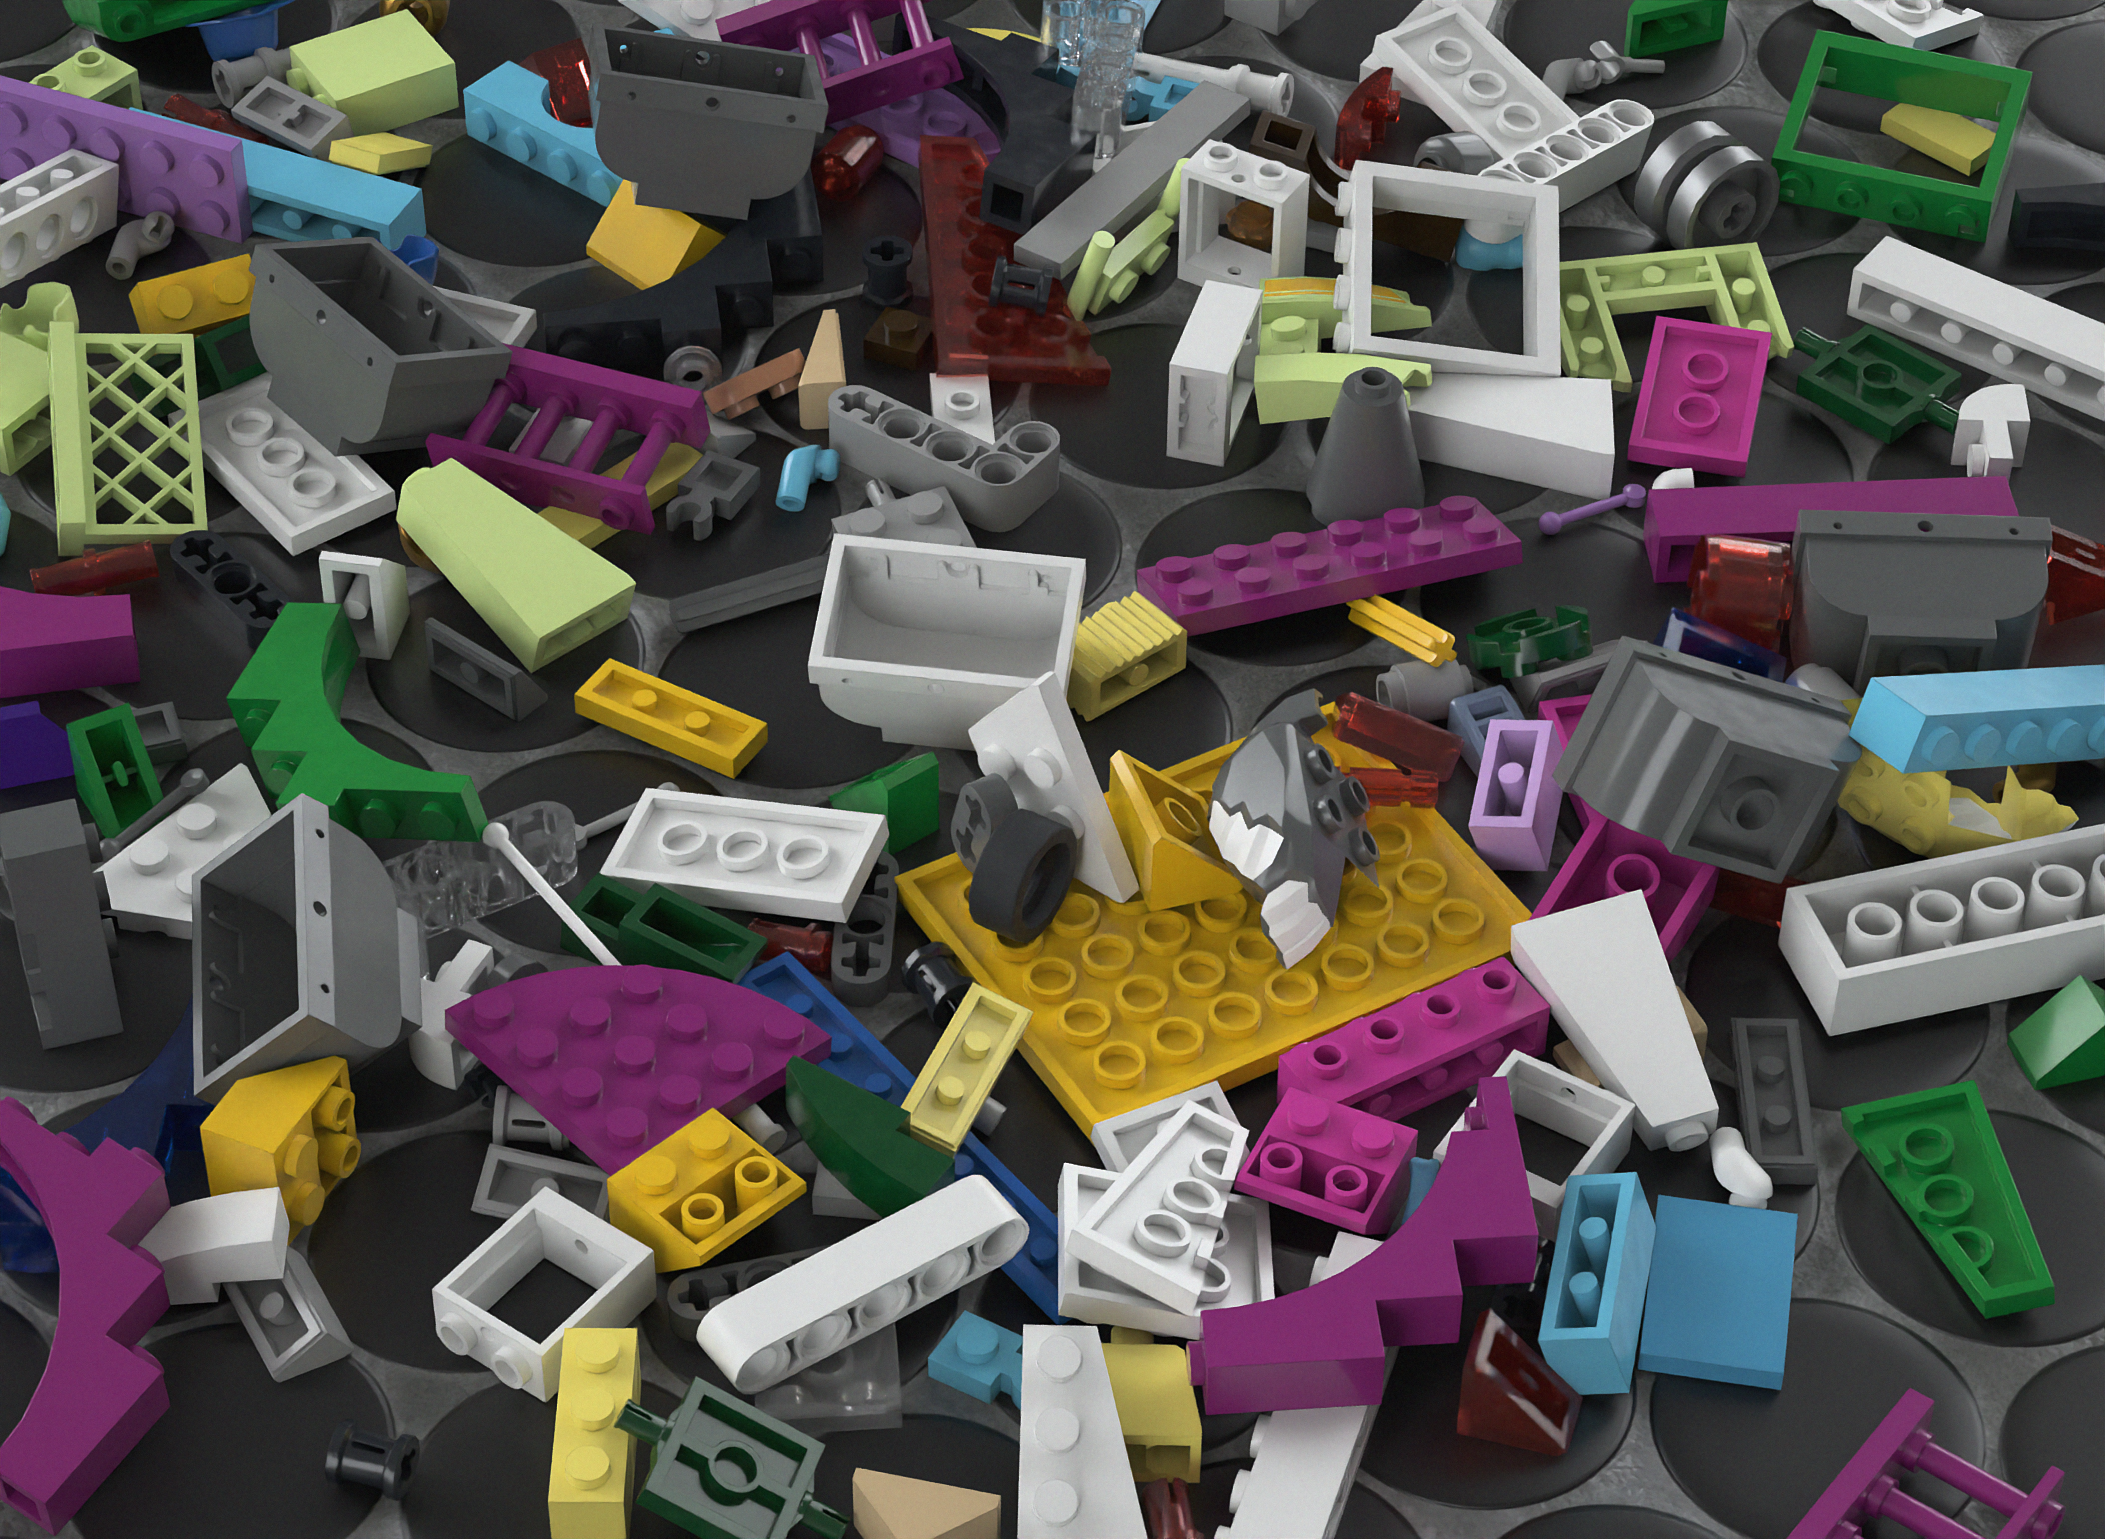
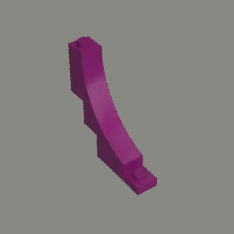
[1186,1076,1539,1415]

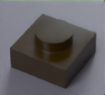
[863,307,939,371]

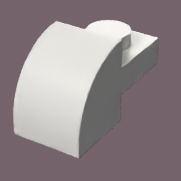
[1951,384,2031,484]
[408,939,494,1090]

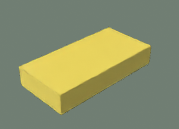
[1880,103,1996,176]
[329,132,433,175]

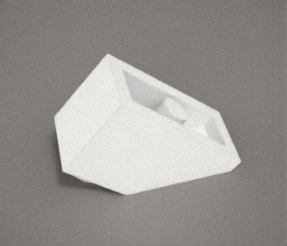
[319,551,410,660]

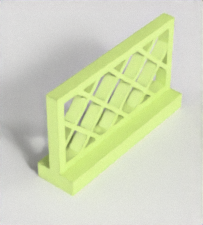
[47,321,208,556]

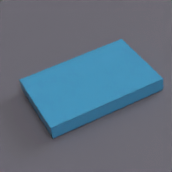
[1638,1195,1798,1390]

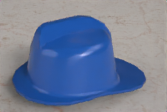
[186,0,295,63]

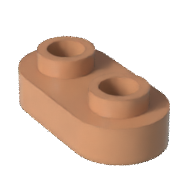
[703,348,806,420]

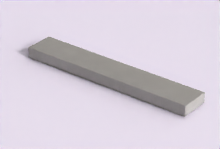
[1014,80,1251,280]

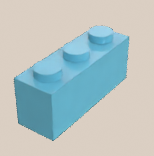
[1538,1172,1656,1395]

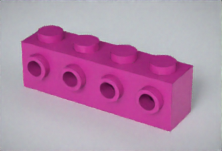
[1276,956,1550,1122]

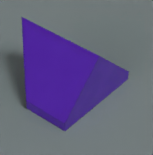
[0,701,75,789]

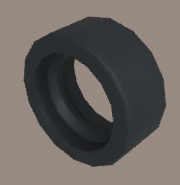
[969,808,1077,943]

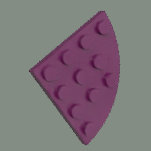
[445,965,832,1176]

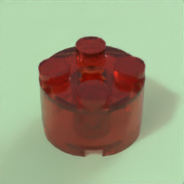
[1682,534,1794,666]

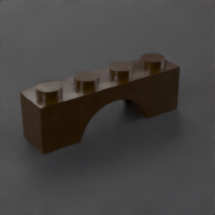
[1248,110,1464,263]

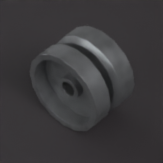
[1634,121,1780,250]

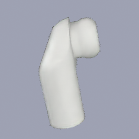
[1709,1127,1773,1210]

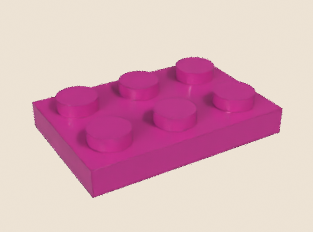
[1627,316,1772,478]

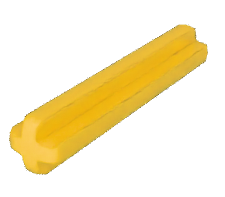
[1346,594,1457,668]

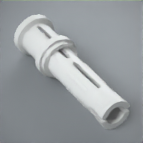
[1128,50,1294,117]

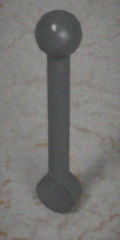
[100,768,209,863]

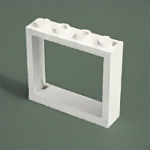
[1333,160,1561,377]

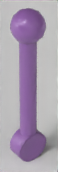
[1539,484,1646,535]

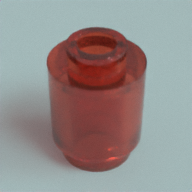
[810,125,884,201]

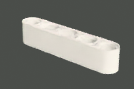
[1464,100,1654,244]
[696,1175,1029,1394]

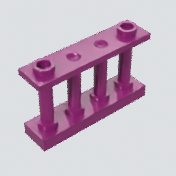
[715,0,964,126]
[425,343,711,535]
[1786,1388,2066,1539]

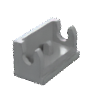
[231,76,354,163]

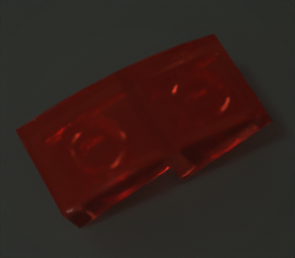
[1334,66,1402,171]

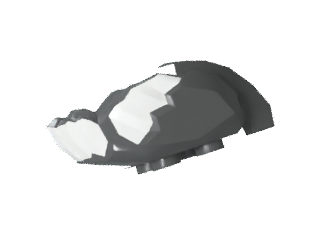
[1207,688,1380,970]

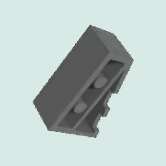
[0,798,124,1050]

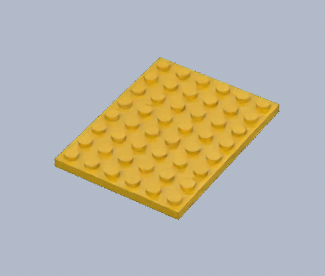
[894,701,1532,1146]

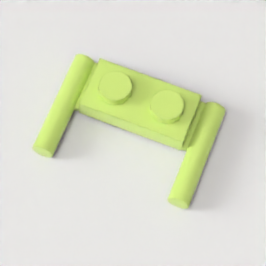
[1062,158,1189,323]

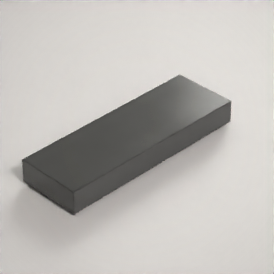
[1729,1018,1818,1185]

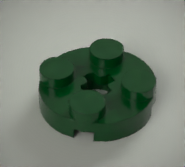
[1466,605,1593,678]

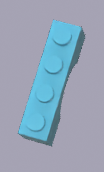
[463,61,623,207]

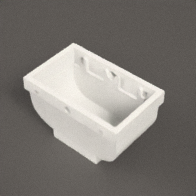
[808,533,1086,751]

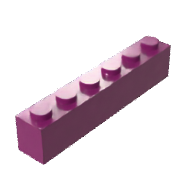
[1643,476,2019,583]

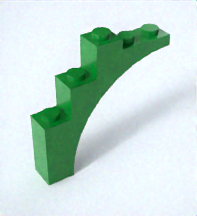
[226,602,489,843]

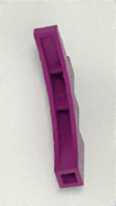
[0,586,141,698]
[0,1096,171,1536]

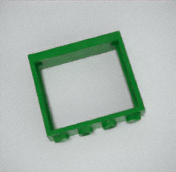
[1771,29,2033,243]

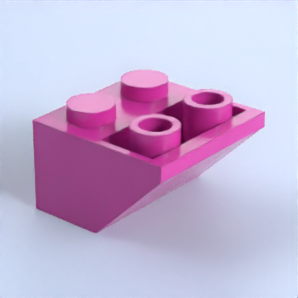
[1234,1087,1418,1235]

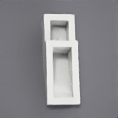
[138,1187,290,1305]

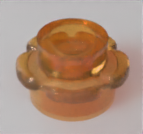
[1225,200,1274,250]

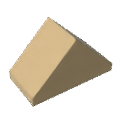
[852,1467,1001,1539]

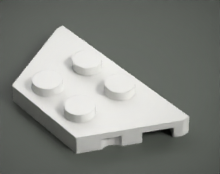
[968,671,1140,903]
[93,763,272,940]

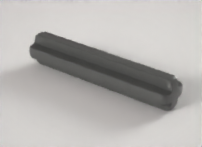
[669,553,830,634]

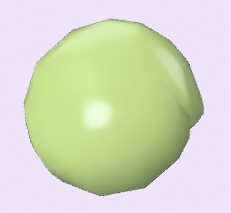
[0,282,79,352]

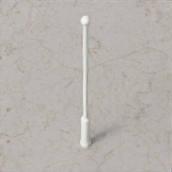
[482,822,787,1154]

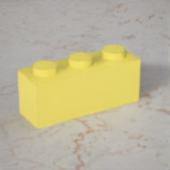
[548,1328,641,1539]

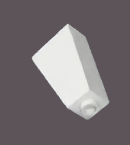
[1403,372,1615,500]
[1511,889,1719,1151]

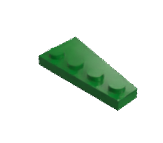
[1841,1080,2055,1319]

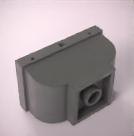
[588,23,828,220]
[249,237,513,457]
[1780,509,2053,698]
[1552,635,1862,884]
[192,793,423,1106]

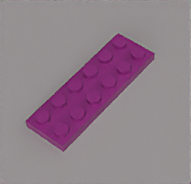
[1136,496,1523,637]

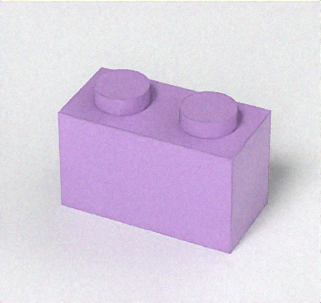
[1468,719,1564,871]

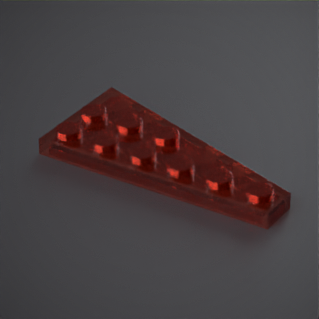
[917,135,1112,386]

